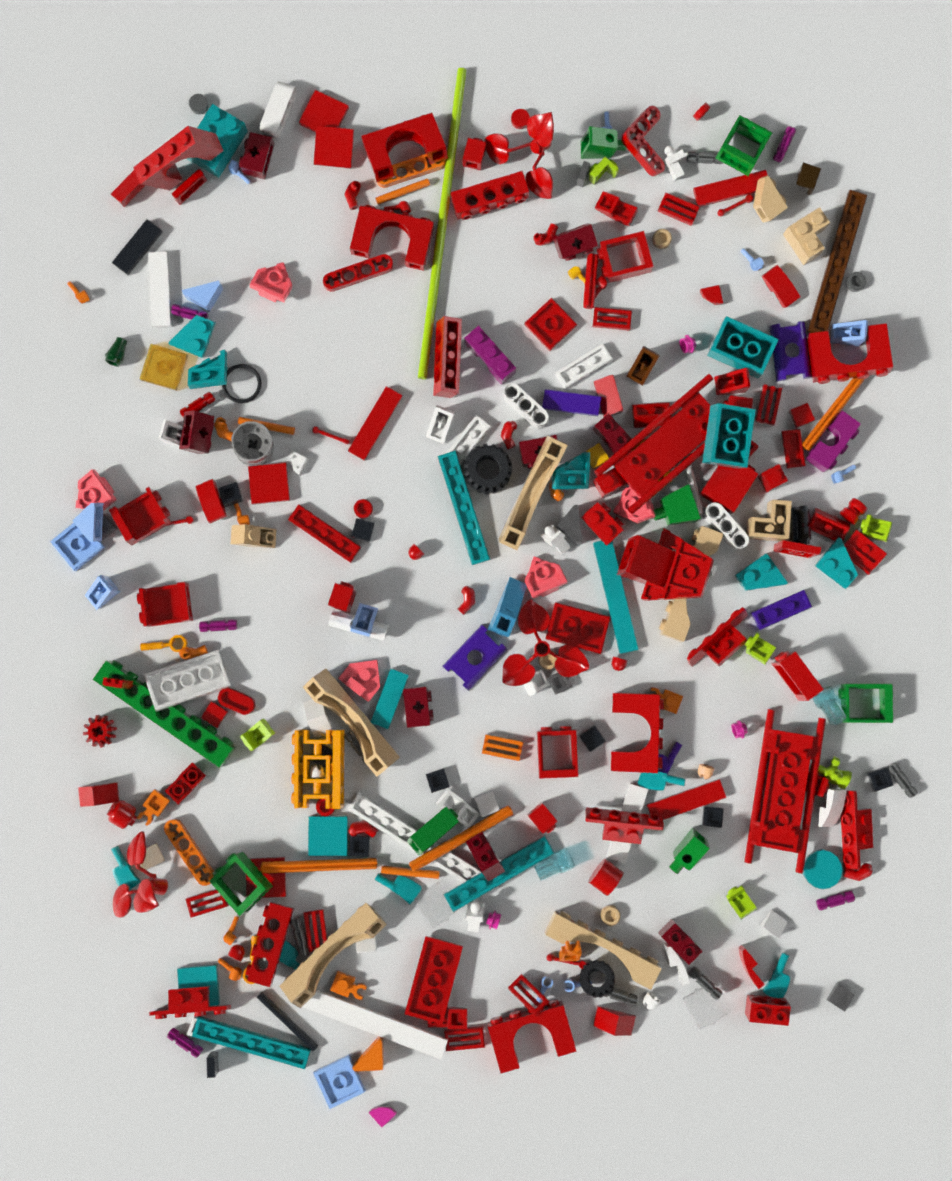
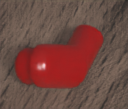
[501,421,517,450]

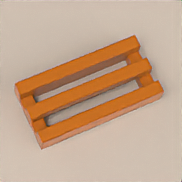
[482,734,523,761]

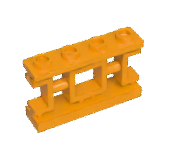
[291,729,345,809]

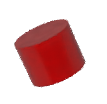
[588,859,624,896]

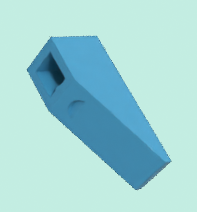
[487,577,527,637]

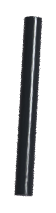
[256,991,318,1051]

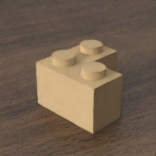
[783,207,830,265]
[746,499,792,542]

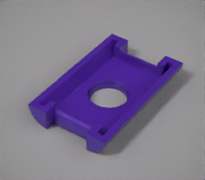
[769,321,812,382]
[442,624,508,691]

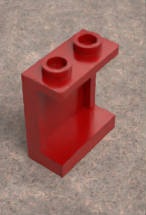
[699,464,758,515]
[109,487,172,546]
[137,582,193,627]

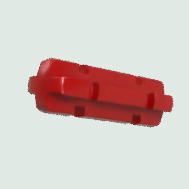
[180,392,215,418]

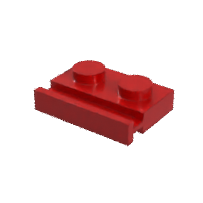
[844,529,887,575]

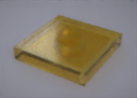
[140,344,188,391]

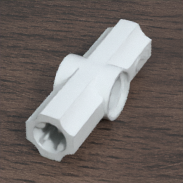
[328,610,389,641]

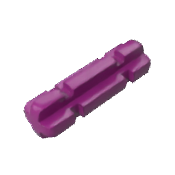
[773,126,796,163]
[171,304,209,320]
[199,620,238,632]
[816,891,855,911]
[167,1028,203,1058]

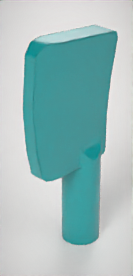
[638,772,686,791]
[111,846,141,891]
[375,873,422,904]
[271,940,300,970]
[763,952,790,998]

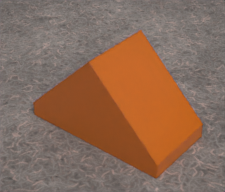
[352,1036,384,1071]

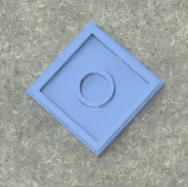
[50,523,105,571]
[313,1054,366,1109]

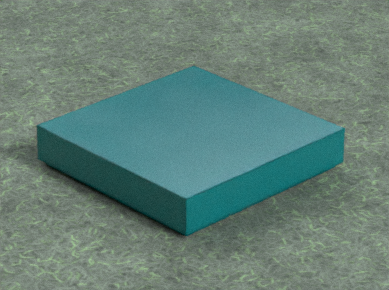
[308,816,348,856]
[177,964,220,1006]

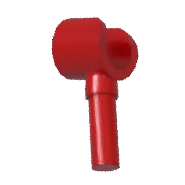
[384,201,411,214]
[595,276,607,299]

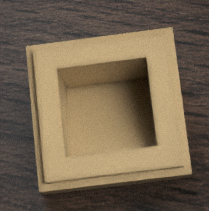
[141,843,165,870]

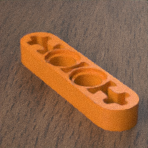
[376,154,446,188]
[164,819,214,886]

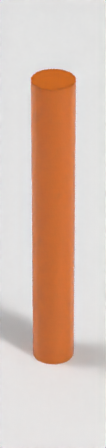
[375,178,430,205]
[238,417,295,435]
[381,866,440,879]

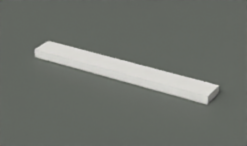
[348,792,481,882]
[302,989,448,1059]

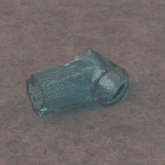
[813,686,846,726]
[534,848,575,881]

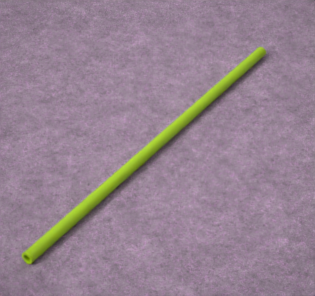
[418,68,467,380]

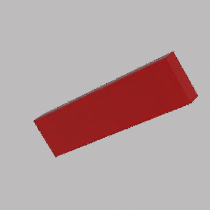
[693,170,768,207]
[348,386,403,461]
[288,504,362,563]
[646,779,726,820]

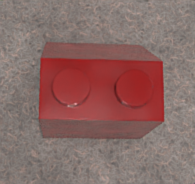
[617,535,676,587]

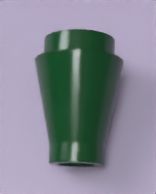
[105,337,127,367]

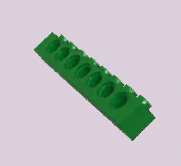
[92,660,236,768]

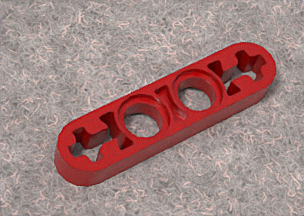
[323,254,393,292]

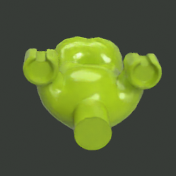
[818,756,852,789]

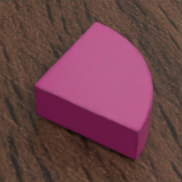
[369,1106,397,1127]

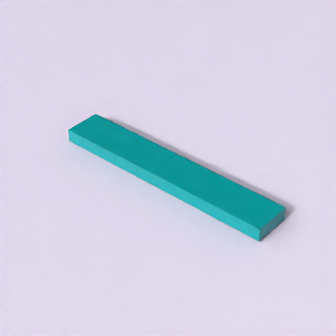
[437,450,490,565]
[593,541,639,654]
[443,836,554,912]
[192,1016,311,1069]

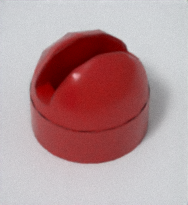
[408,544,425,560]
[611,656,628,671]
[228,944,245,961]

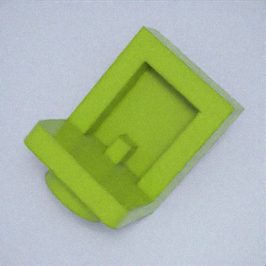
[589,157,619,184]
[860,514,892,542]
[745,633,776,665]
[240,718,275,751]
[726,885,757,920]

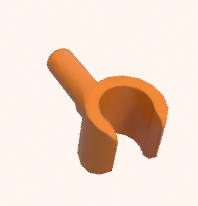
[67,281,90,304]
[234,503,250,525]
[223,916,239,945]
[218,958,242,981]

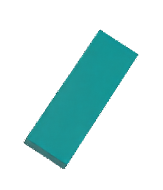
[371,669,409,729]

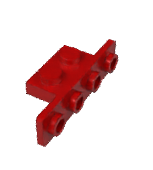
[687,607,748,667]
[841,790,874,870]
[585,807,664,844]
[149,986,231,1019]

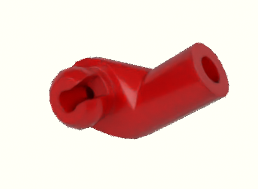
[344,181,361,210]
[533,223,559,246]
[457,586,475,615]
[348,820,379,838]
[843,863,873,881]

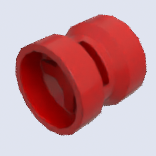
[840,498,867,525]

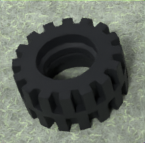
[580,960,615,998]

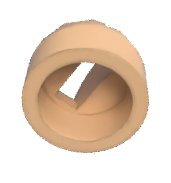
[698,764,715,780]

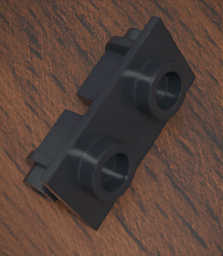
[790,506,811,544]

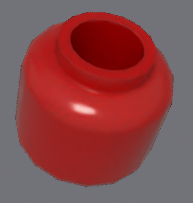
[107,800,137,829]

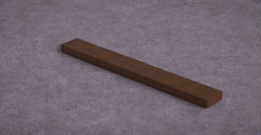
[807,190,867,333]

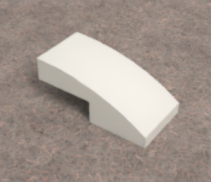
[436,788,480,828]
[818,789,847,827]
[664,943,690,985]

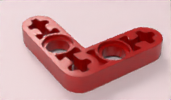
[621,105,665,177]

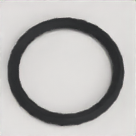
[222,364,262,403]

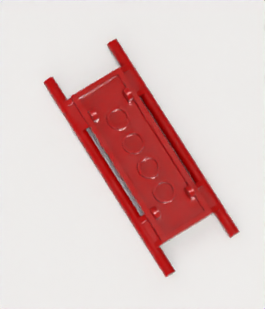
[594,374,713,515]
[744,709,826,874]

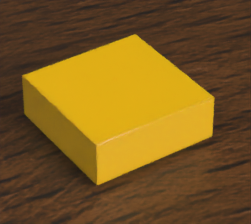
[585,443,609,469]

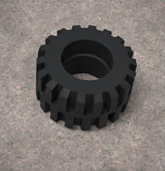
[464,444,512,495]

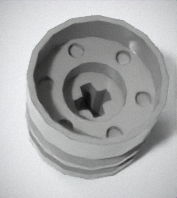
[231,421,274,466]

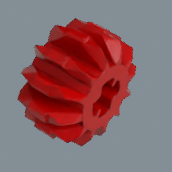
[83,715,117,748]

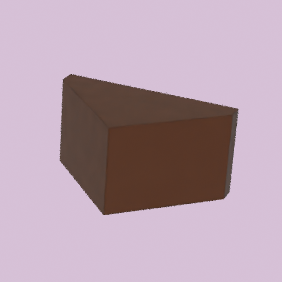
[626,346,660,386]

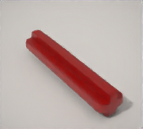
[583,253,598,309]

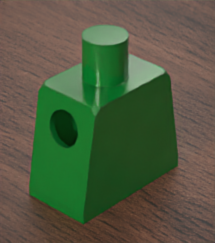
[580,126,626,159]
[653,484,701,526]
[669,827,710,874]

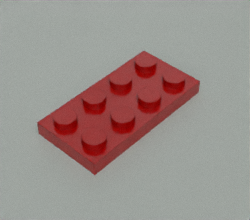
[404,936,463,1025]

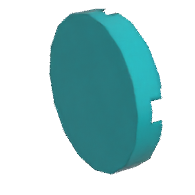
[803,849,842,889]

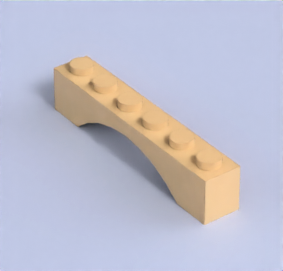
[498,435,568,550]
[659,526,723,642]
[303,669,400,776]
[280,903,387,1008]
[545,910,661,990]

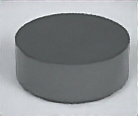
[189,94,209,114]
[846,272,866,292]

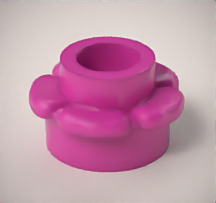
[679,335,696,353]
[731,720,748,739]
[486,911,501,930]

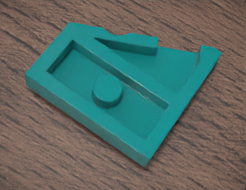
[168,315,216,358]
[188,350,227,389]
[552,452,591,489]
[815,537,858,589]
[734,553,788,591]

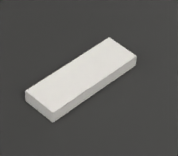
[555,343,613,389]
[447,414,491,466]

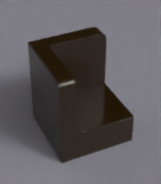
[796,162,821,195]

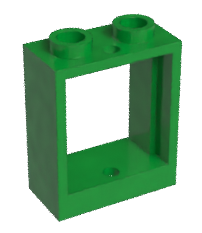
[715,115,772,176]
[838,684,893,723]
[407,806,459,856]
[209,852,273,916]

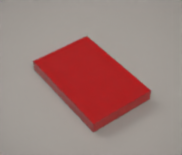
[545,602,611,654]

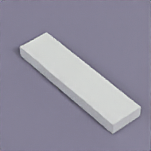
[148,251,172,328]
[606,783,648,864]

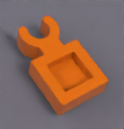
[650,687,683,714]
[137,789,171,826]
[559,941,582,961]
[330,971,367,1000]

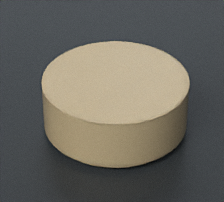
[652,229,672,249]
[538,654,557,670]
[600,905,620,926]

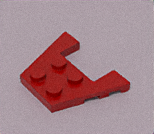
[641,528,714,601]

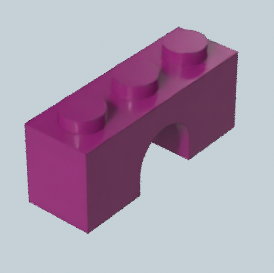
[464,325,516,385]
[805,410,861,472]

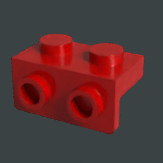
[581,502,624,546]

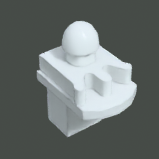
[664,146,689,180]
[541,524,571,555]
[465,900,484,932]

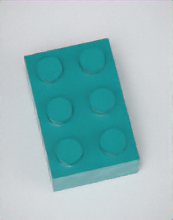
[187,104,248,178]
[707,316,778,379]
[702,403,756,469]

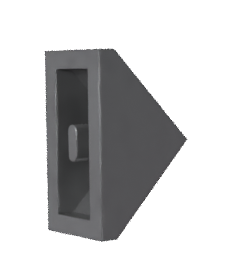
[556,505,582,545]

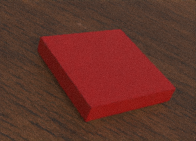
[299,90,349,133]
[313,126,354,169]
[524,298,577,351]
[248,463,290,505]
[773,540,821,558]
[246,857,286,898]

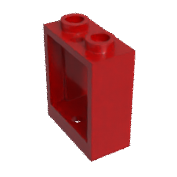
[596,231,654,283]
[771,651,824,701]
[536,726,578,779]

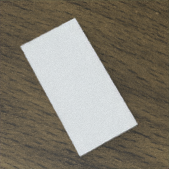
[143,650,231,712]

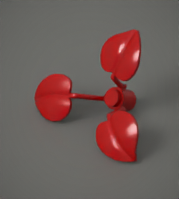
[484,112,554,199]
[502,599,589,686]
[113,831,168,918]

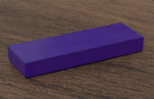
[542,390,601,417]
[751,590,812,630]

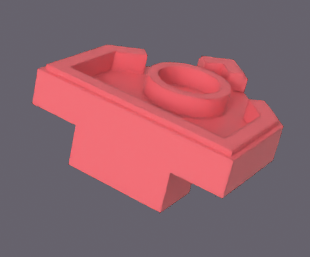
[250,262,292,303]
[75,469,117,511]
[613,486,655,524]
[525,556,568,599]
[338,660,381,702]

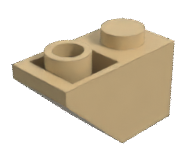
[753,176,788,223]
[230,524,277,548]

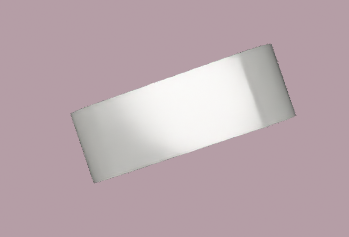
[260,81,297,138]
[503,383,549,429]
[703,502,749,550]

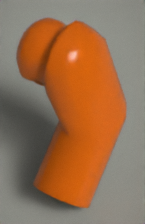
[214,417,233,441]
[549,481,564,501]
[179,645,208,660]

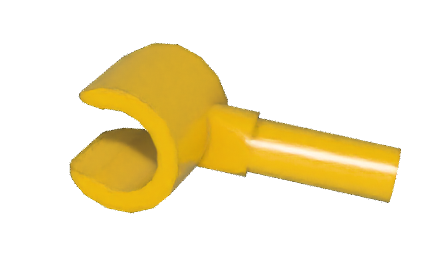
[567,266,585,283]

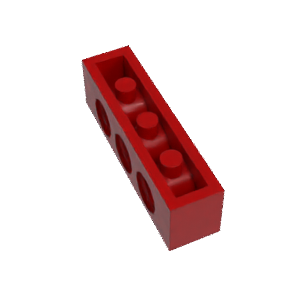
[450,171,529,220]
[433,316,462,398]
[245,902,294,987]

